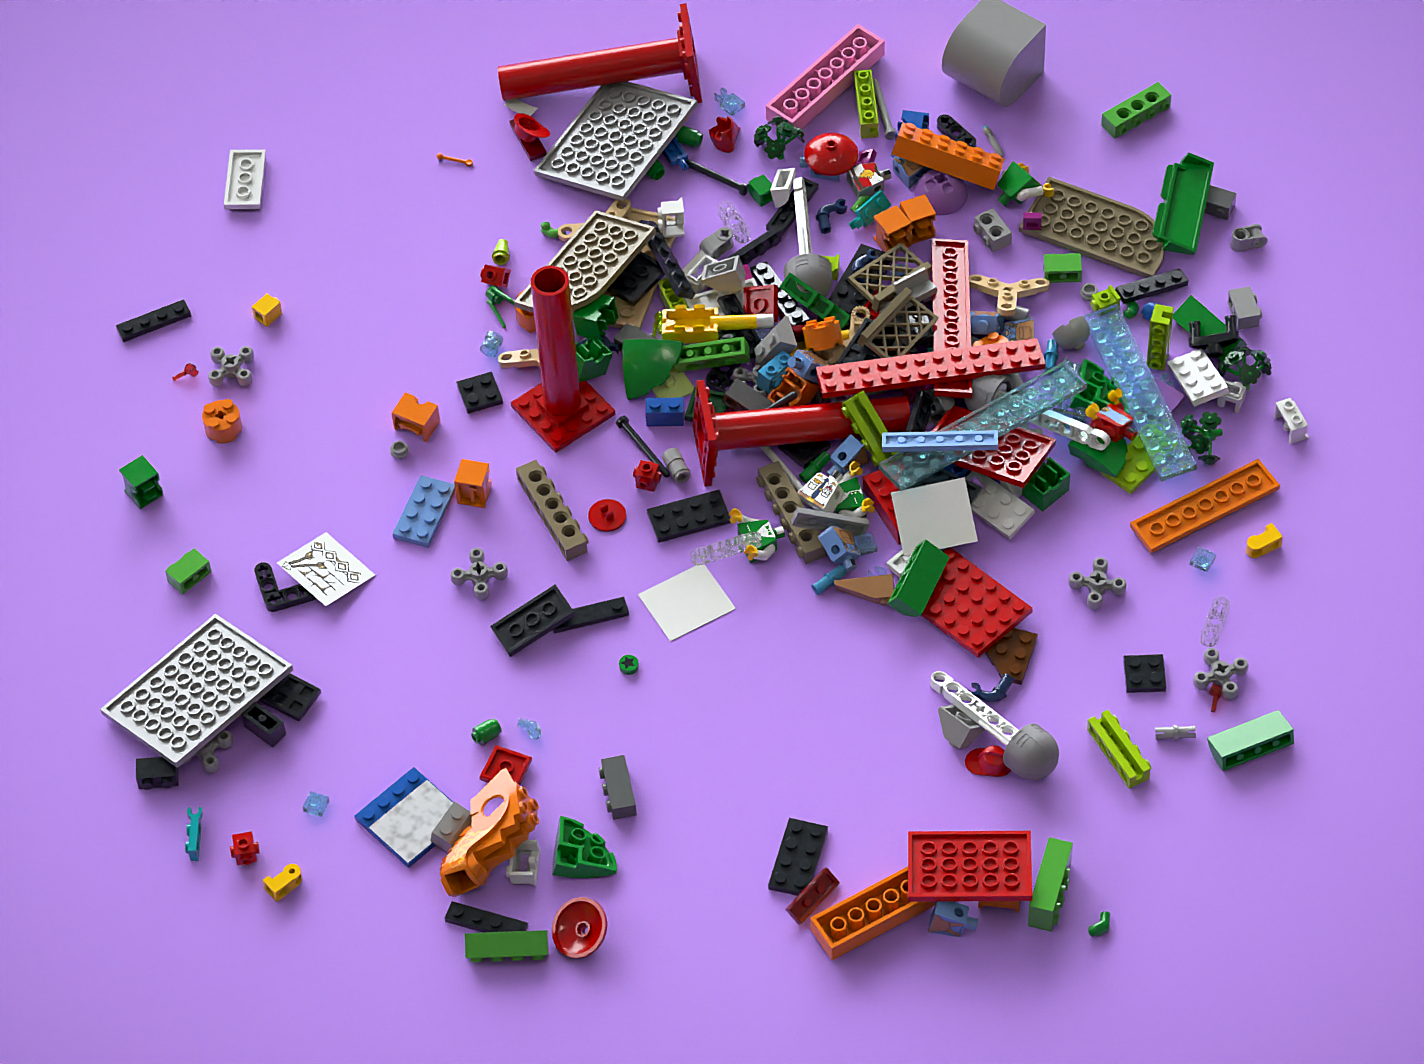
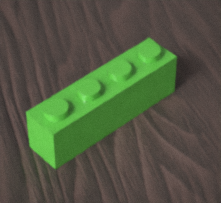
[465,930,549,962]

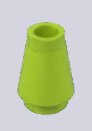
[492,239,510,265]

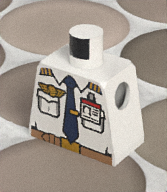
[797,470,844,513]

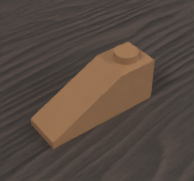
[834,574,895,606]

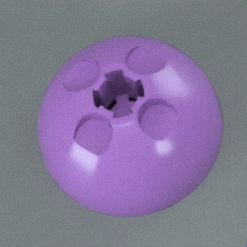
[914,169,968,215]

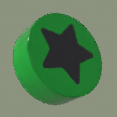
[619,655,639,675]

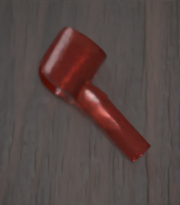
[172,363,199,381]
[1209,684,1222,712]

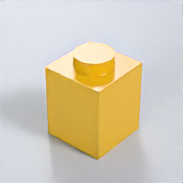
[252,294,282,327]

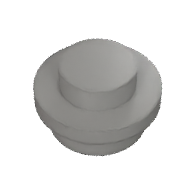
[1080,283,1099,301]
[390,441,409,459]

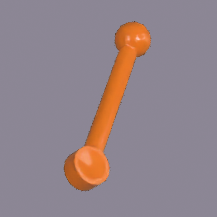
[436,153,473,167]

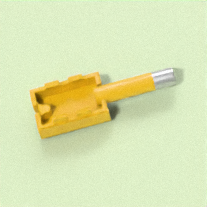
[662,304,774,344]

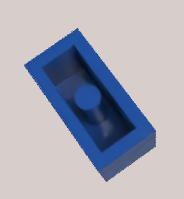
[645,397,684,426]

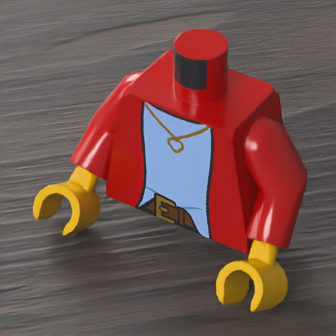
[1085,388,1138,442]

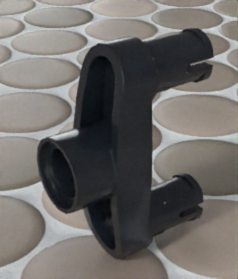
[1188,315,1240,358]

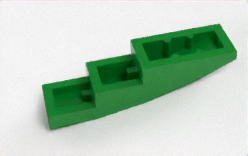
[779,272,851,331]

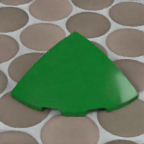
[623,339,683,400]
[1069,358,1130,415]
[1068,431,1128,478]
[552,816,617,878]

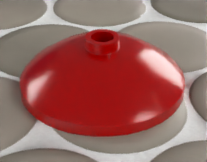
[804,133,858,176]
[552,897,607,958]

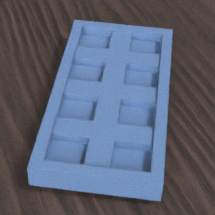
[392,475,455,548]

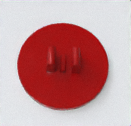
[588,499,626,532]

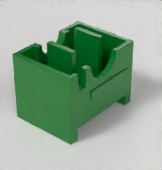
[572,294,619,341]
[575,336,613,383]
[119,455,164,509]
[1022,457,1070,512]

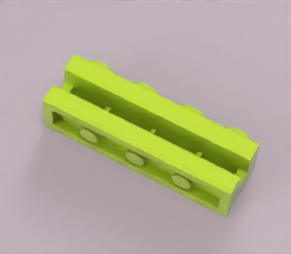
[854,70,879,139]
[1146,304,1174,371]
[841,391,902,469]
[1087,710,1151,789]

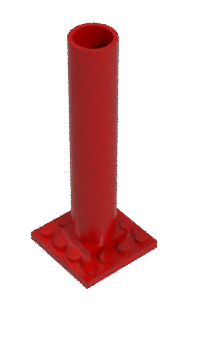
[498,3,702,103]
[511,265,616,453]
[692,380,911,487]

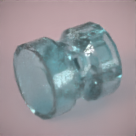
[480,331,503,357]

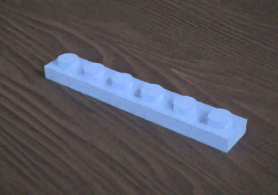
[882,430,998,452]

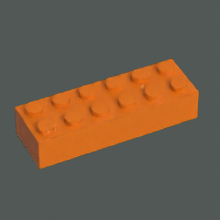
[891,122,1005,190]
[810,866,936,961]

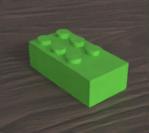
[1028,837,1073,932]

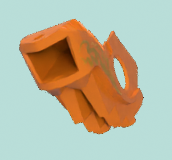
[440,768,539,897]

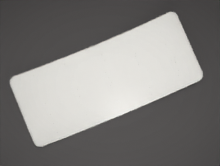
[504,99,538,116]

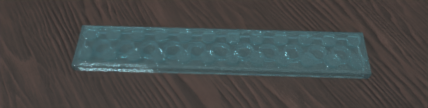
[1084,304,1197,482]
[879,362,1087,491]

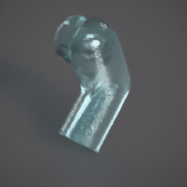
[517,717,541,740]

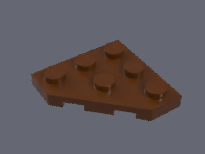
[985,628,1038,685]

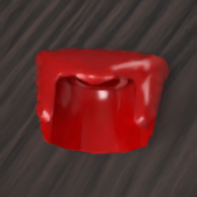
[708,116,741,153]

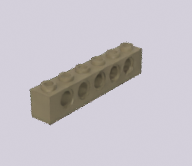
[516,460,589,561]
[756,461,827,564]

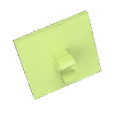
[651,366,694,398]

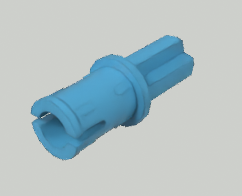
[1044,339,1059,373]
[811,565,847,595]

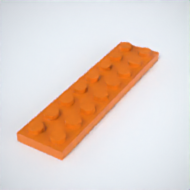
[1130,458,1280,554]

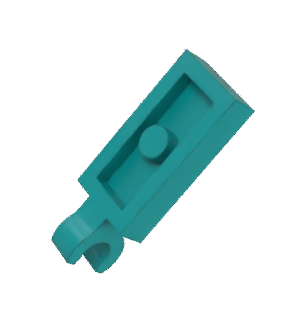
[849,190,891,230]
[185,807,203,861]

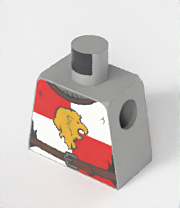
[846,162,892,199]

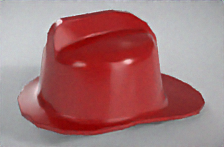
[514,113,550,143]
[965,745,1011,777]

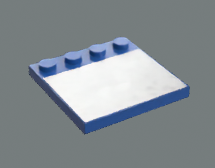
[354,767,453,868]

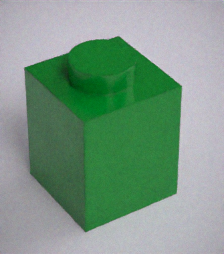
[748,174,773,207]

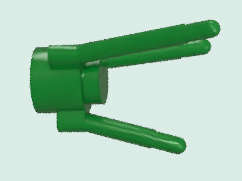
[485,285,515,328]

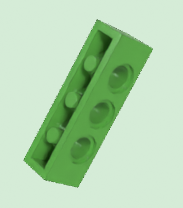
[1101,82,1172,138]
[674,337,750,373]

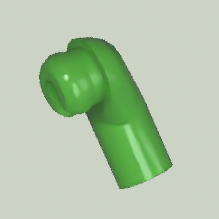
[851,195,872,212]
[540,222,566,239]

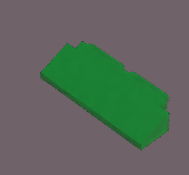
[1152,152,1214,255]

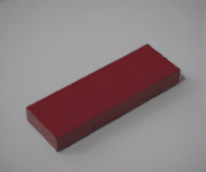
[509,119,547,161]
[785,867,840,925]

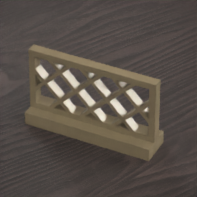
[847,243,932,312]
[857,287,939,358]

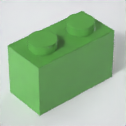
[1043,253,1082,283]
[165,548,212,595]

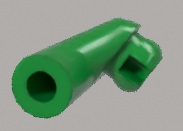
[1124,301,1139,319]
[1088,911,1110,937]

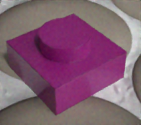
[855,149,877,165]
[1023,212,1042,230]

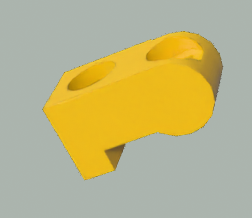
[1246,523,1283,558]
[262,864,302,902]

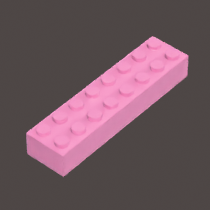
[765,24,885,136]

